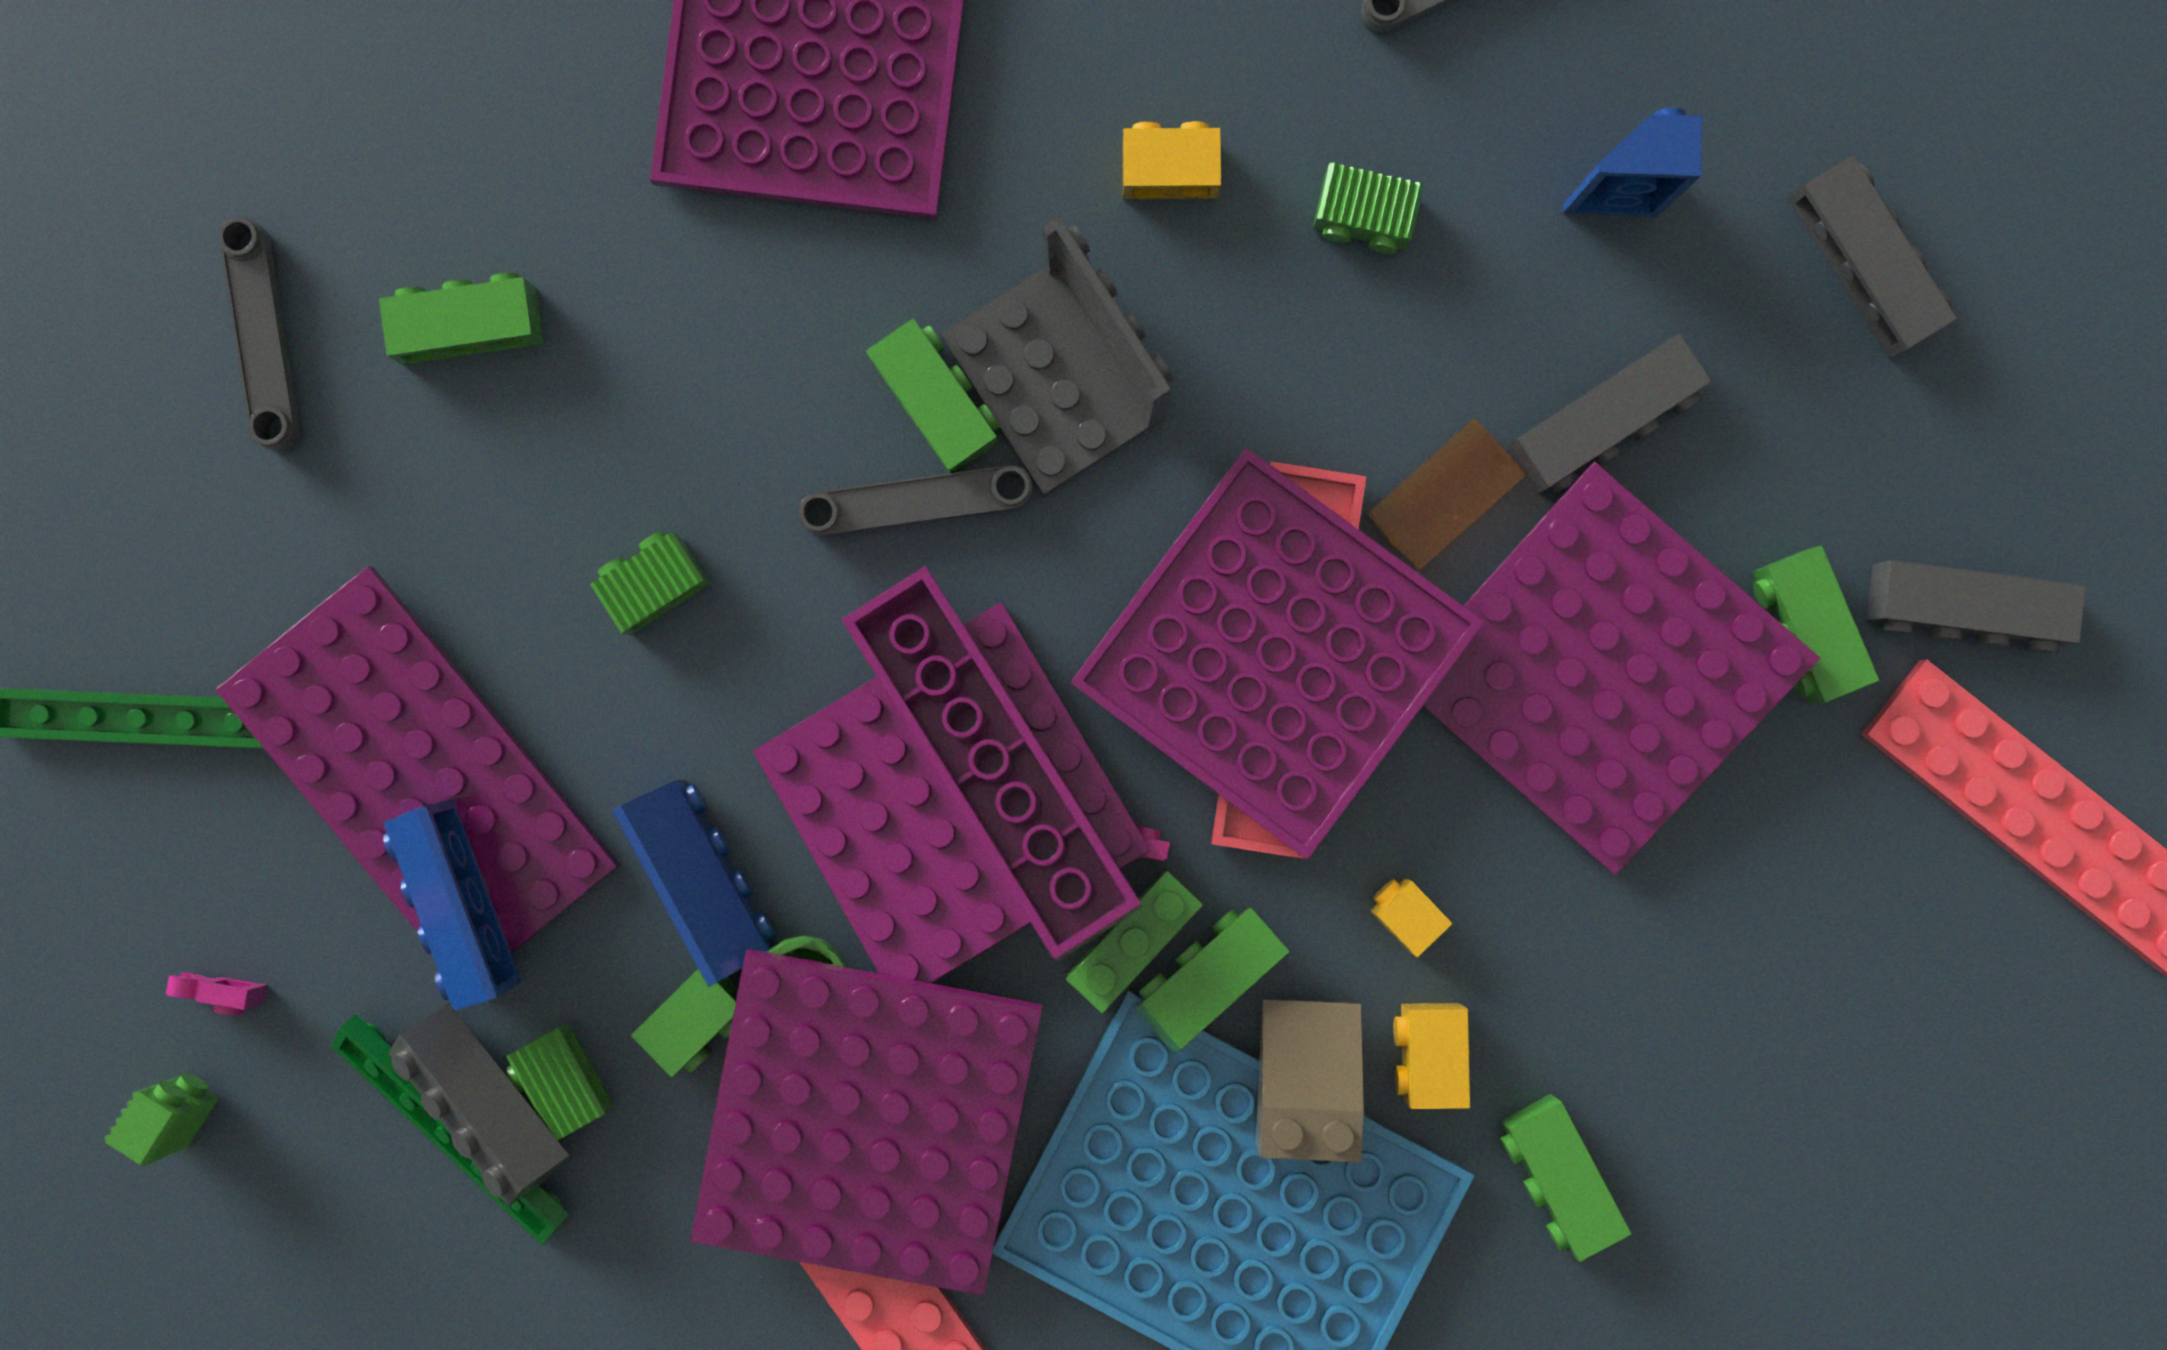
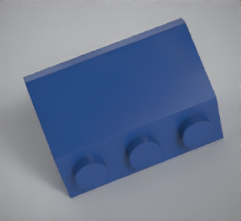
[1563,108,1703,217]

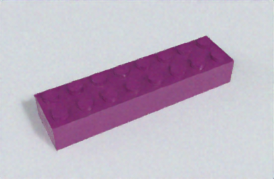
[841,566,1144,961]

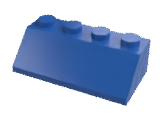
[612,780,777,987]
[383,799,522,1010]

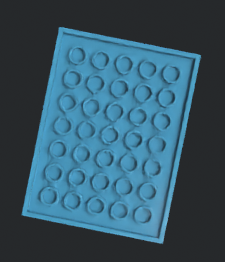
[992,989,1475,1350]

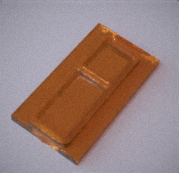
[1366,418,1526,571]

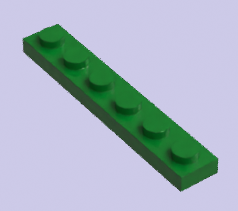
[0,688,263,748]
[330,1014,570,1245]

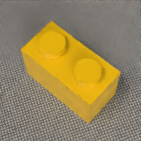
[1123,121,1221,199]
[1393,1003,1470,1109]

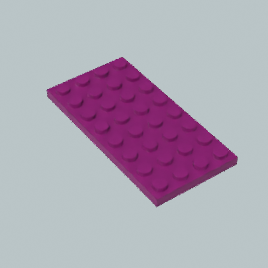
[215,566,620,953]

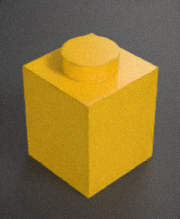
[1370,878,1453,958]

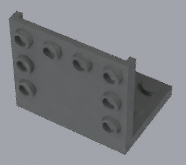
[940,216,1173,497]

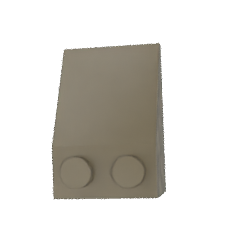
[1256,998,1364,1162]

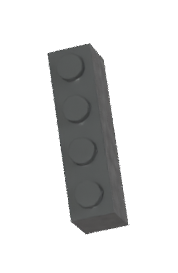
[1787,155,1957,358]
[1507,333,1712,494]
[1866,560,2086,653]
[388,1003,569,1207]

